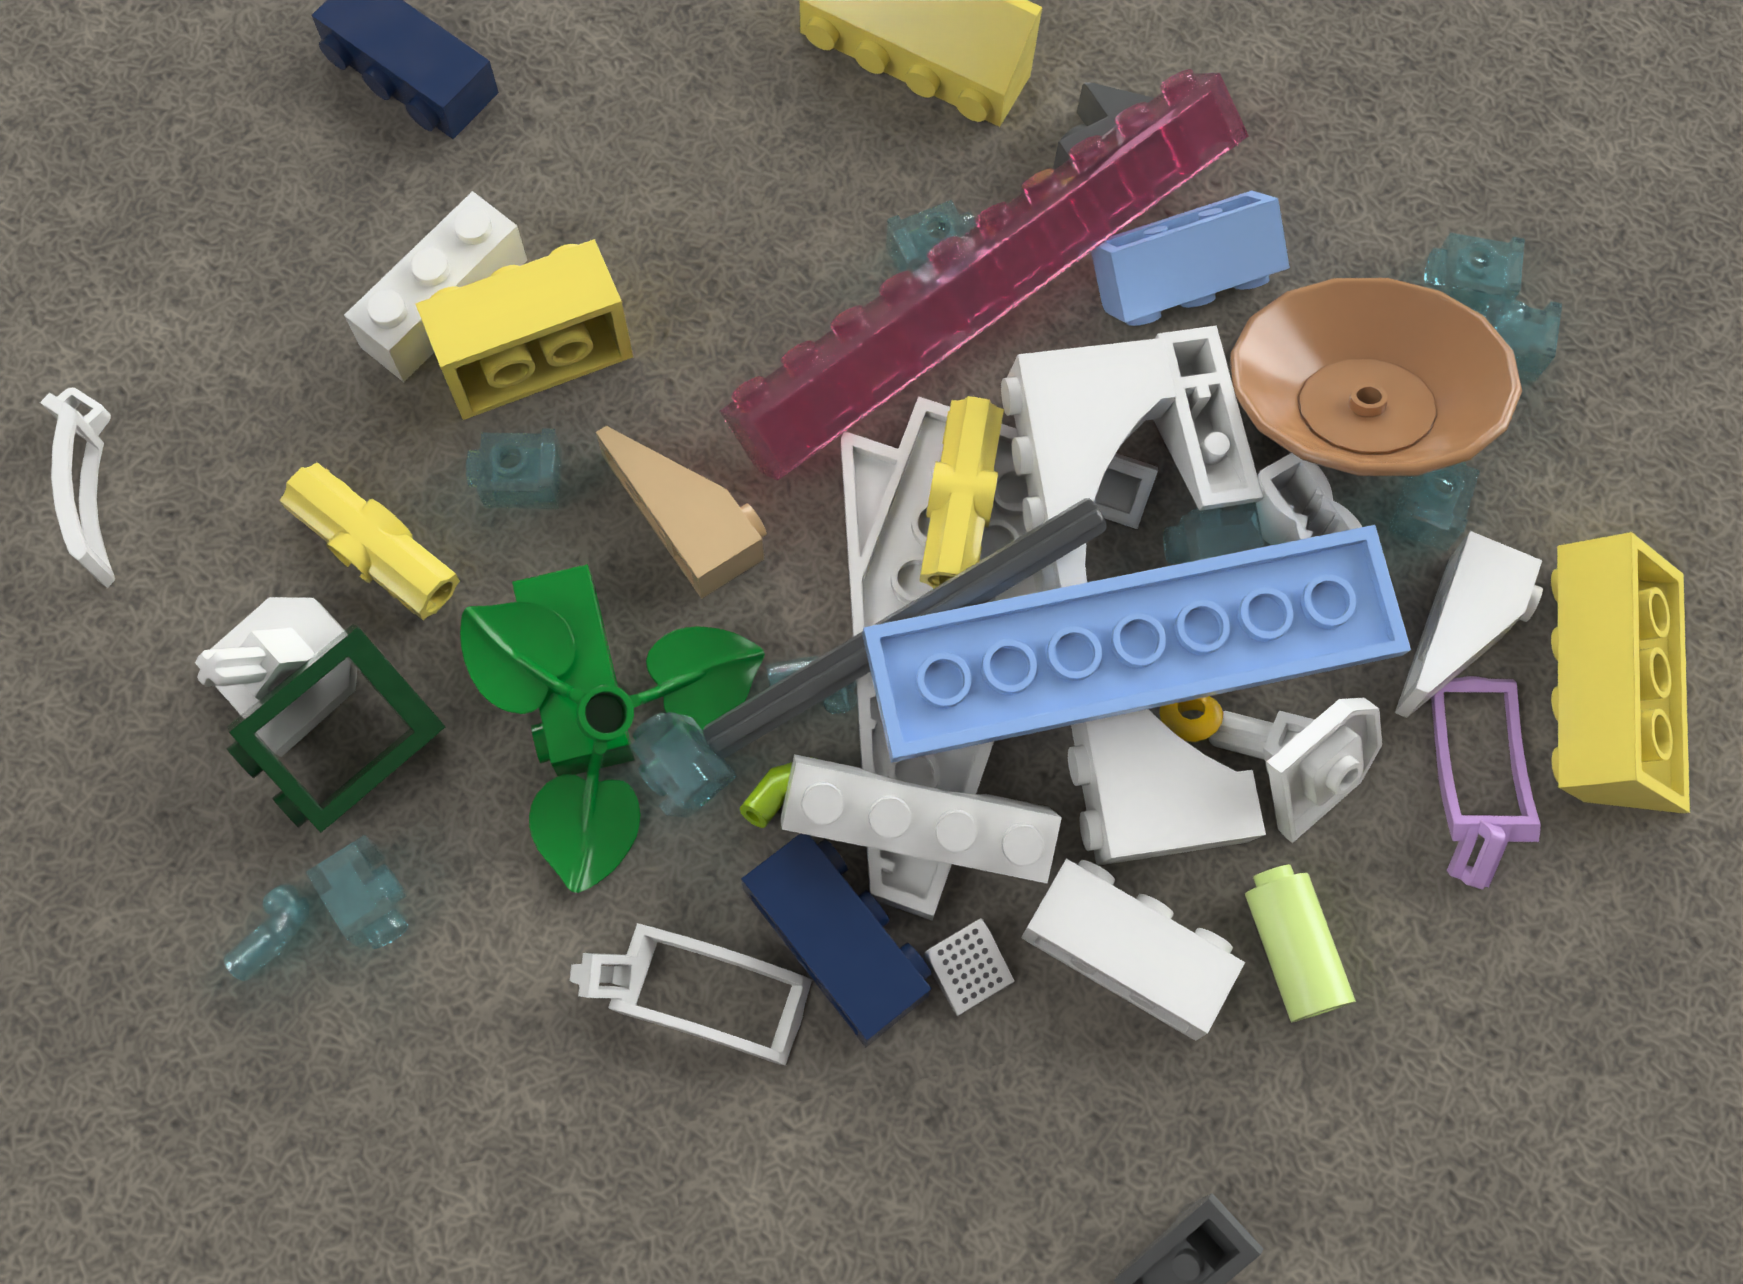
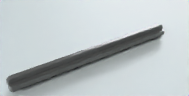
[703,498,1107,759]

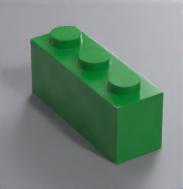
[512,564,635,776]

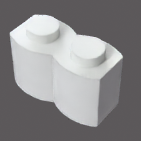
[1244,453,1362,545]

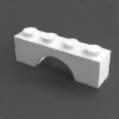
[781,754,1062,883]

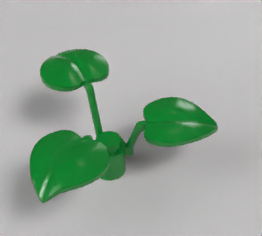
[460,602,765,893]

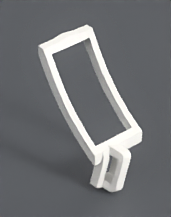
[40,387,115,588]
[570,923,812,1065]

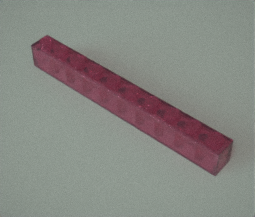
[720,69,1249,481]

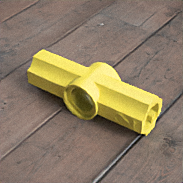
[919,396,1004,589]
[280,462,460,620]

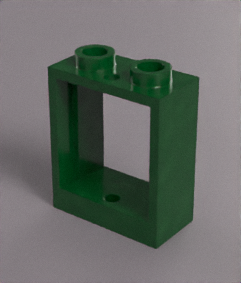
[226,624,446,833]

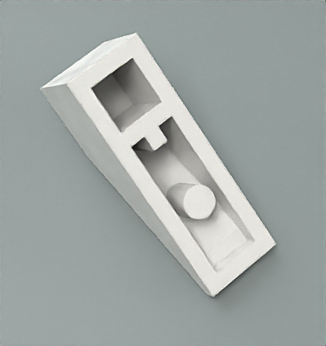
[1153,325,1263,511]
[1395,531,1543,718]

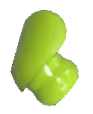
[740,757,817,828]

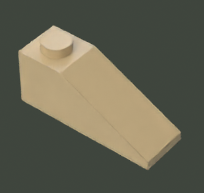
[596,426,767,599]

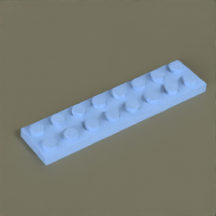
[862,525,1411,763]

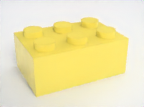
[415,239,633,420]

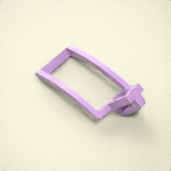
[1431,676,1541,890]

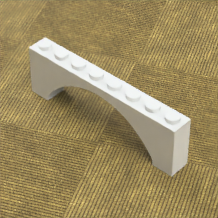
[1001,338,1266,865]

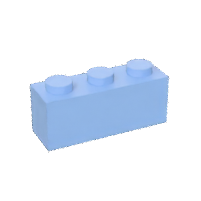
[1089,191,1290,326]

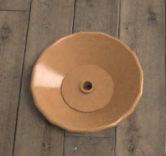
[1230,278,1522,476]

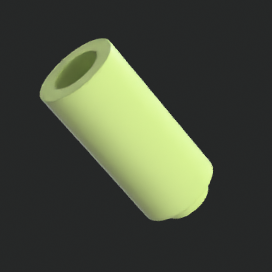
[1245,865,1356,1023]

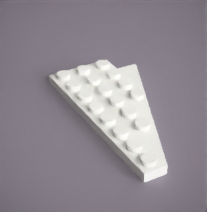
[841,396,1038,920]

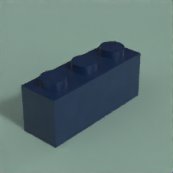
[311,0,499,139]
[741,833,932,1048]

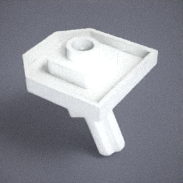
[195,597,357,757]
[1209,698,1382,843]

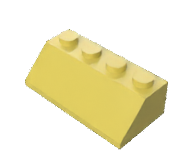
[799,0,1042,127]
[1551,532,1690,813]

